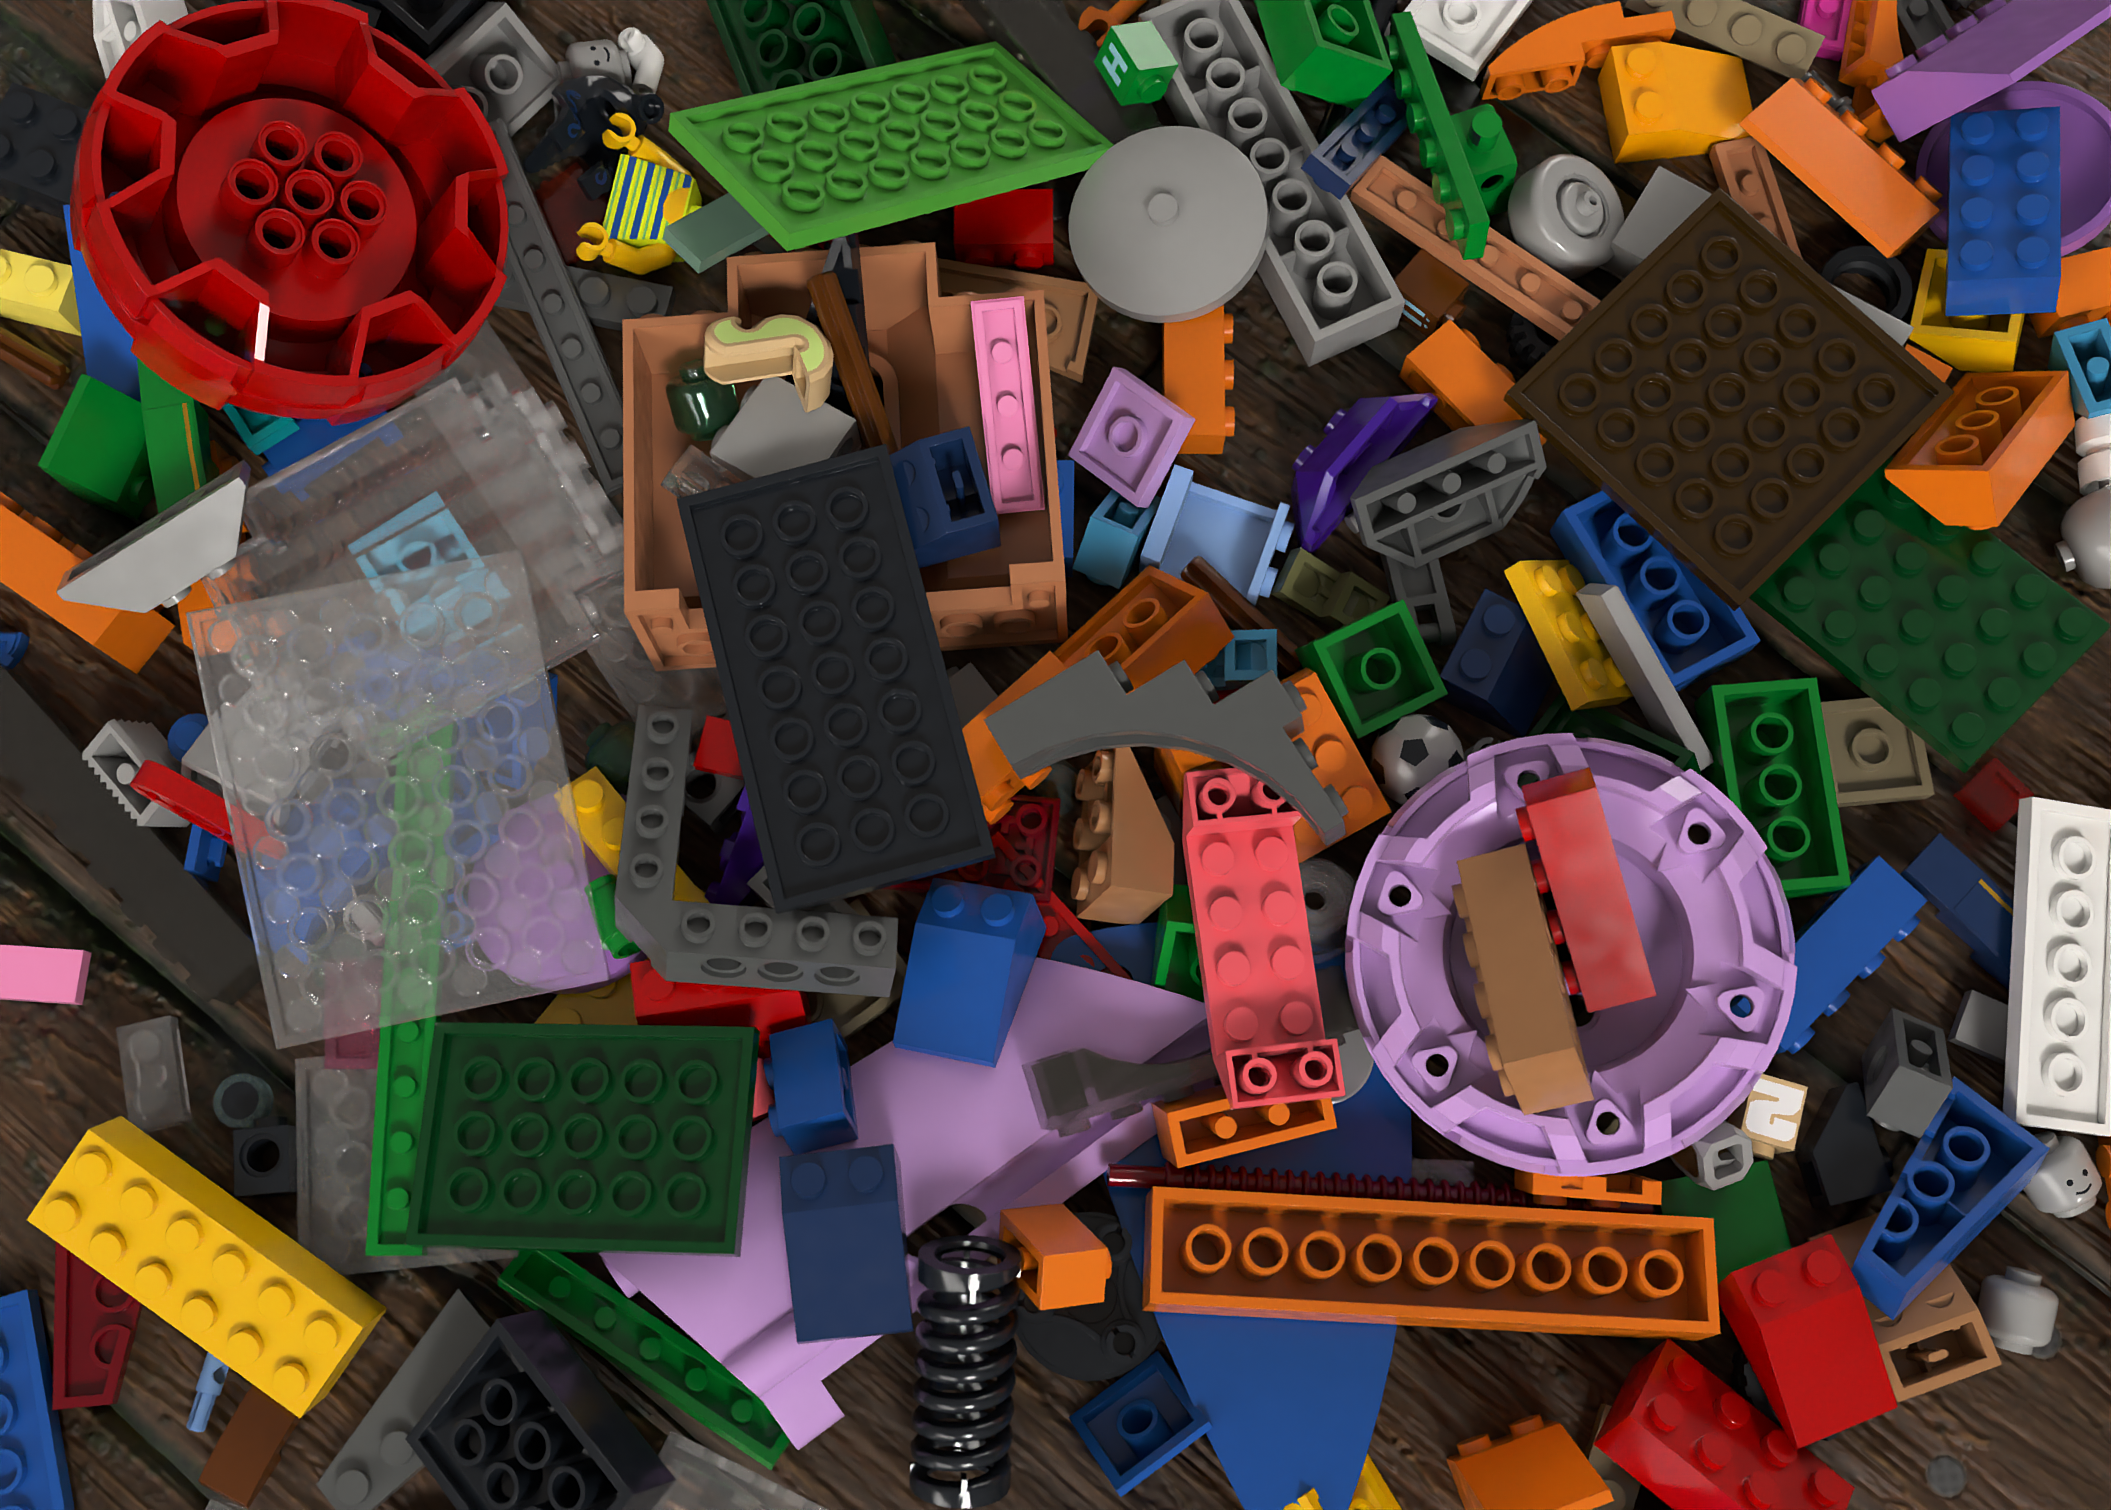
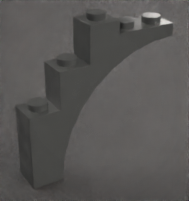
[984,650,1349,846]

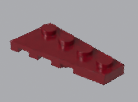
[52,1242,143,1410]

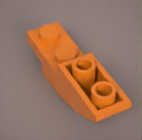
[1480,1,1676,100]

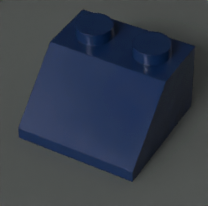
[1439,588,1555,738]

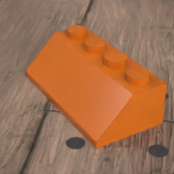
[1739,77,1946,259]
[1884,371,2075,530]

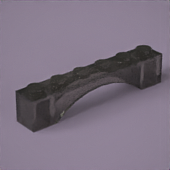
[1022,965,1359,1137]

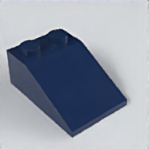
[779,1144,914,1344]

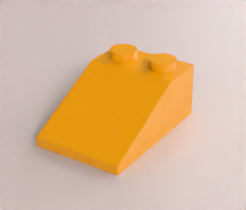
[1598,41,1753,164]

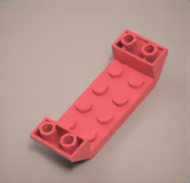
[1182,768,1346,1110]

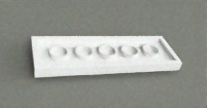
[2003,797,2111,1137]

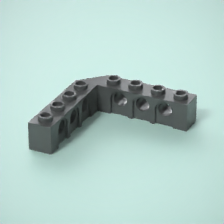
[615,705,898,997]

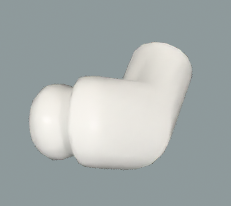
[618,27,664,95]

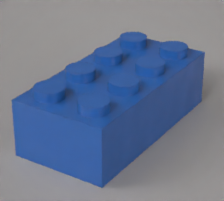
[1945,106,2061,316]
[1549,491,1761,692]

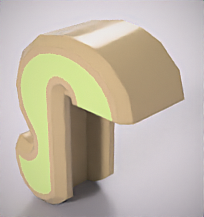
[703,314,834,413]

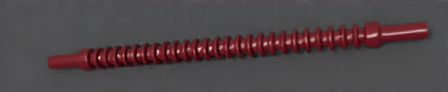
[1107,1161,1653,1215]

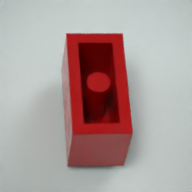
[954,189,1054,270]

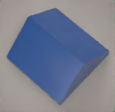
[1068,1351,1213,1497]

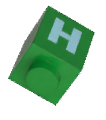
[1094,21,1179,106]

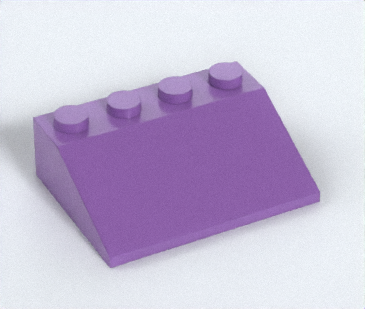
[1871,0,2111,143]

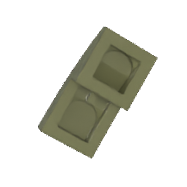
[1270,548,1390,629]

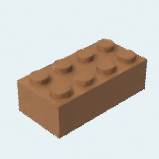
[1452,843,1594,1116]

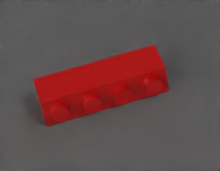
[1515,767,1657,1013]

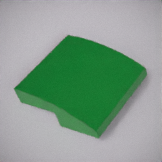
[1660,1160,1792,1284]

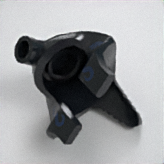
[522,76,664,201]

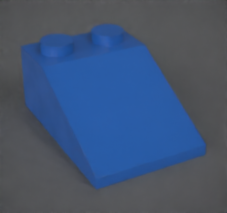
[893,877,1047,1068]

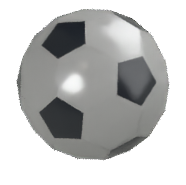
[1370,713,1464,805]

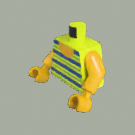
[576,113,702,275]

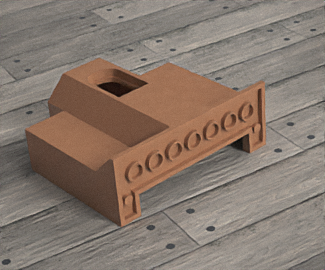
[622,240,1068,671]

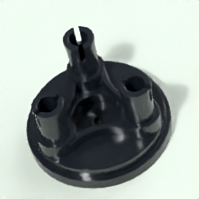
[1015,1212,1163,1381]

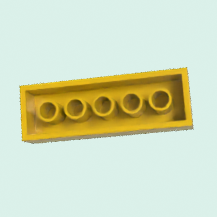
[27,1116,387,1418]

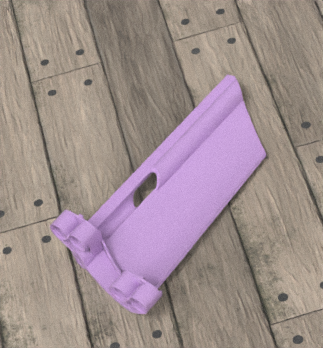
[598,957,1222,1450]

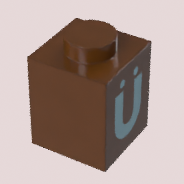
[1394,248,1469,337]

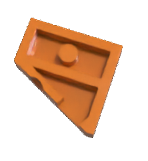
[1514,1169,1662,1208]

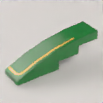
[137,358,220,514]

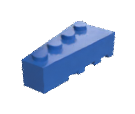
[1851,1076,2050,1320]

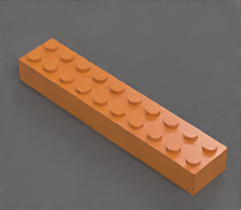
[1142,1186,1720,1341]

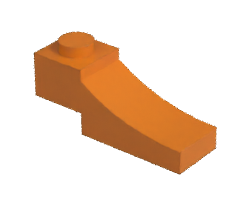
[1838,0,1904,143]

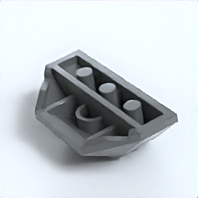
[1350,419,1547,568]

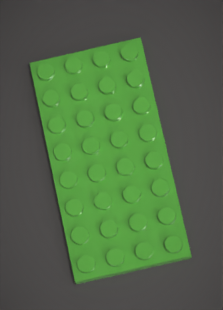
[668,41,1114,251]

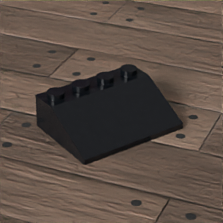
[405,1309,676,1510]

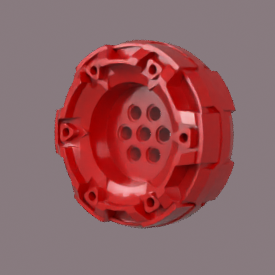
[70,0,509,426]

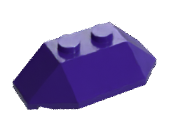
[1291,393,1438,555]

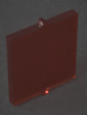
[535,162,609,266]

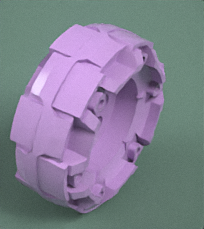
[1345,733,1798,1176]

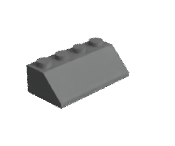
[424,2,560,137]

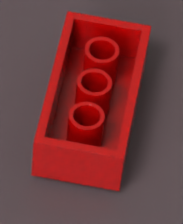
[1593,1338,1855,1510]

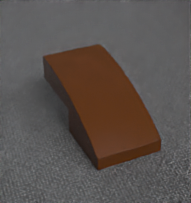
[198,1385,304,1509]

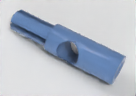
[186,1352,229,1432]

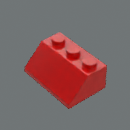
[630,960,812,1061]

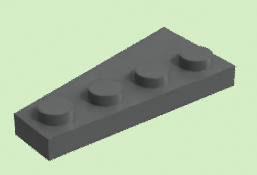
[316,1288,493,1510]

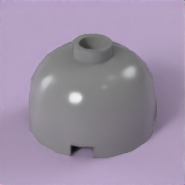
[2054,485,2111,589]

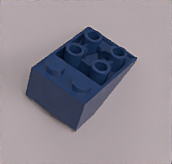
[889,426,1001,569]

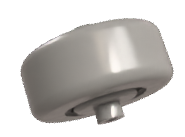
[1508,154,1625,280]

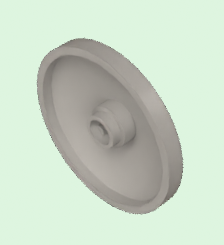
[1068,126,1270,323]

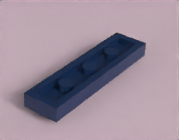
[1301,78,1408,200]

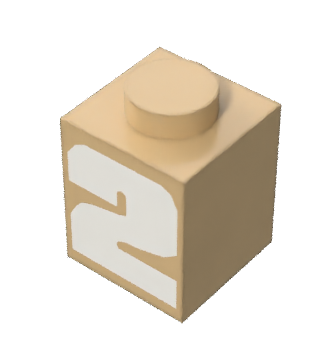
[1728,1073,1808,1160]

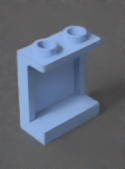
[1139,464,1295,606]

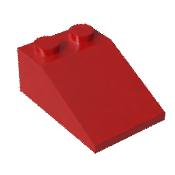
[1718,1233,1898,1450]

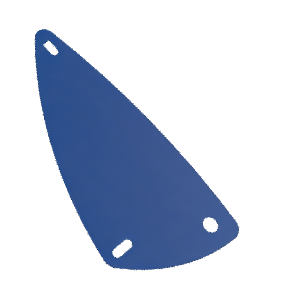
[1051,923,1412,1510]

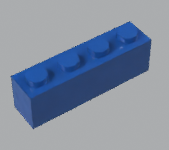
[1730,855,1928,1055]

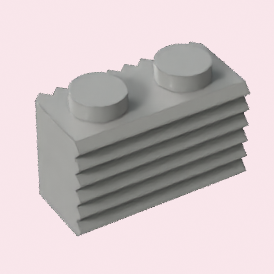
[82,719,191,827]

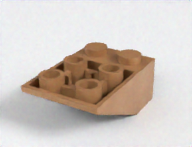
[1071,747,1174,925]
[1807,1212,2002,1403]

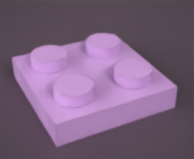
[1068,367,1196,508]

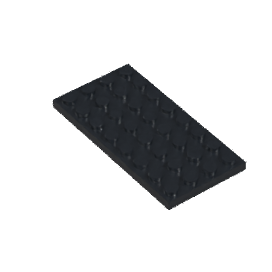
[676,444,996,914]

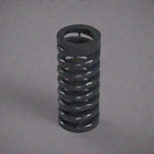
[909,1235,1022,1509]

